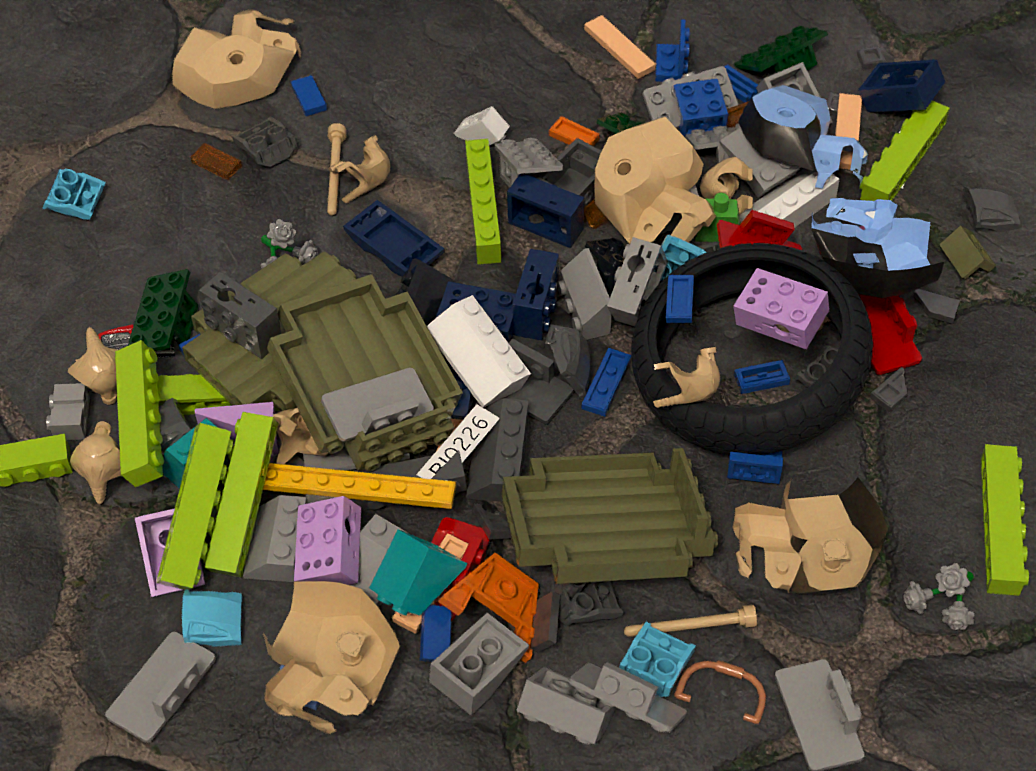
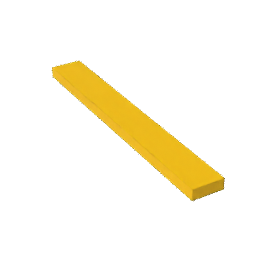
[263,463,456,509]

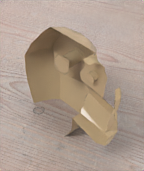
[173,10,301,109]
[594,117,716,244]
[263,581,400,734]

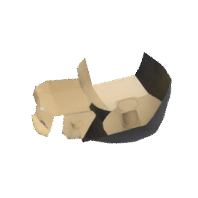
[733,477,888,595]

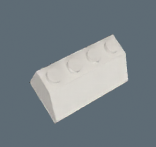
[739,169,840,228]
[427,295,531,408]

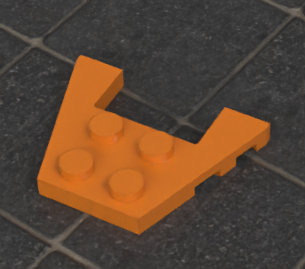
[438,553,539,663]

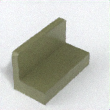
[940,225,996,279]

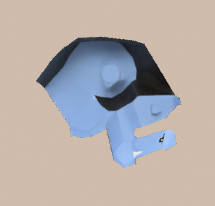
[738,85,868,188]
[811,198,944,298]

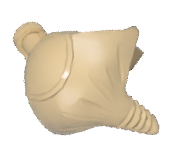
[329,135,390,203]
[700,157,753,215]
[67,327,117,405]
[653,347,720,408]
[273,408,328,464]
[70,421,122,505]

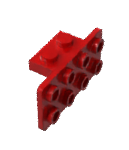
[717,210,802,250]
[858,294,922,375]
[431,517,491,620]

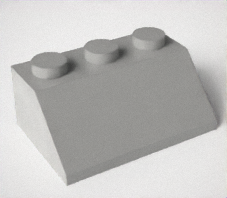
[557,248,611,340]
[243,495,307,582]
[517,667,617,744]

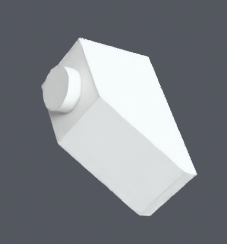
[454,106,510,145]

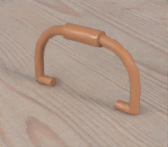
[674,660,766,724]

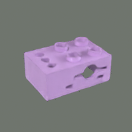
[733,268,829,349]
[294,496,361,585]

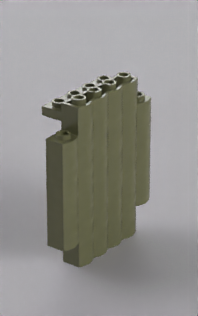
[182,252,357,412]
[267,274,463,472]
[501,448,718,584]

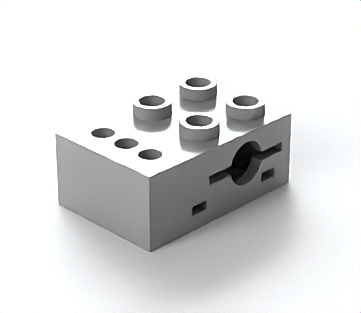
[607,237,668,326]

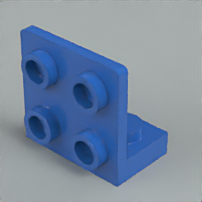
[656,19,690,82]
[673,79,728,137]
[727,451,783,484]

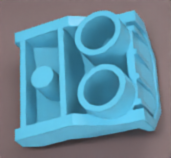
[43,169,106,220]
[654,234,706,281]
[182,589,243,647]
[619,622,696,697]

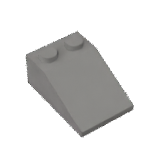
[756,62,833,125]
[719,128,801,199]
[349,514,408,607]
[429,613,529,715]

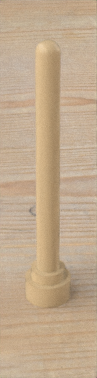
[327,123,346,216]
[624,605,757,637]

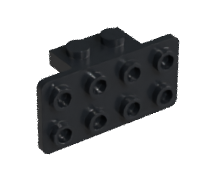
[585,238,662,297]
[396,258,454,326]

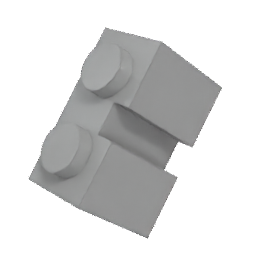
[46,383,90,440]

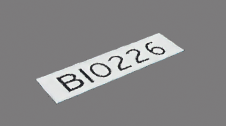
[416,405,500,481]

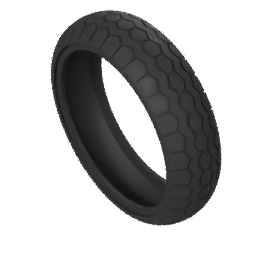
[631,243,873,455]

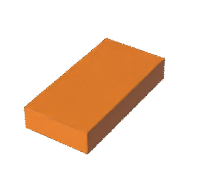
[549,116,600,146]

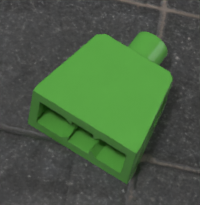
[695,193,740,242]

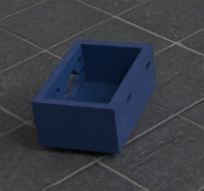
[858,59,946,112]
[507,174,584,248]
[513,249,559,341]
[435,281,516,343]

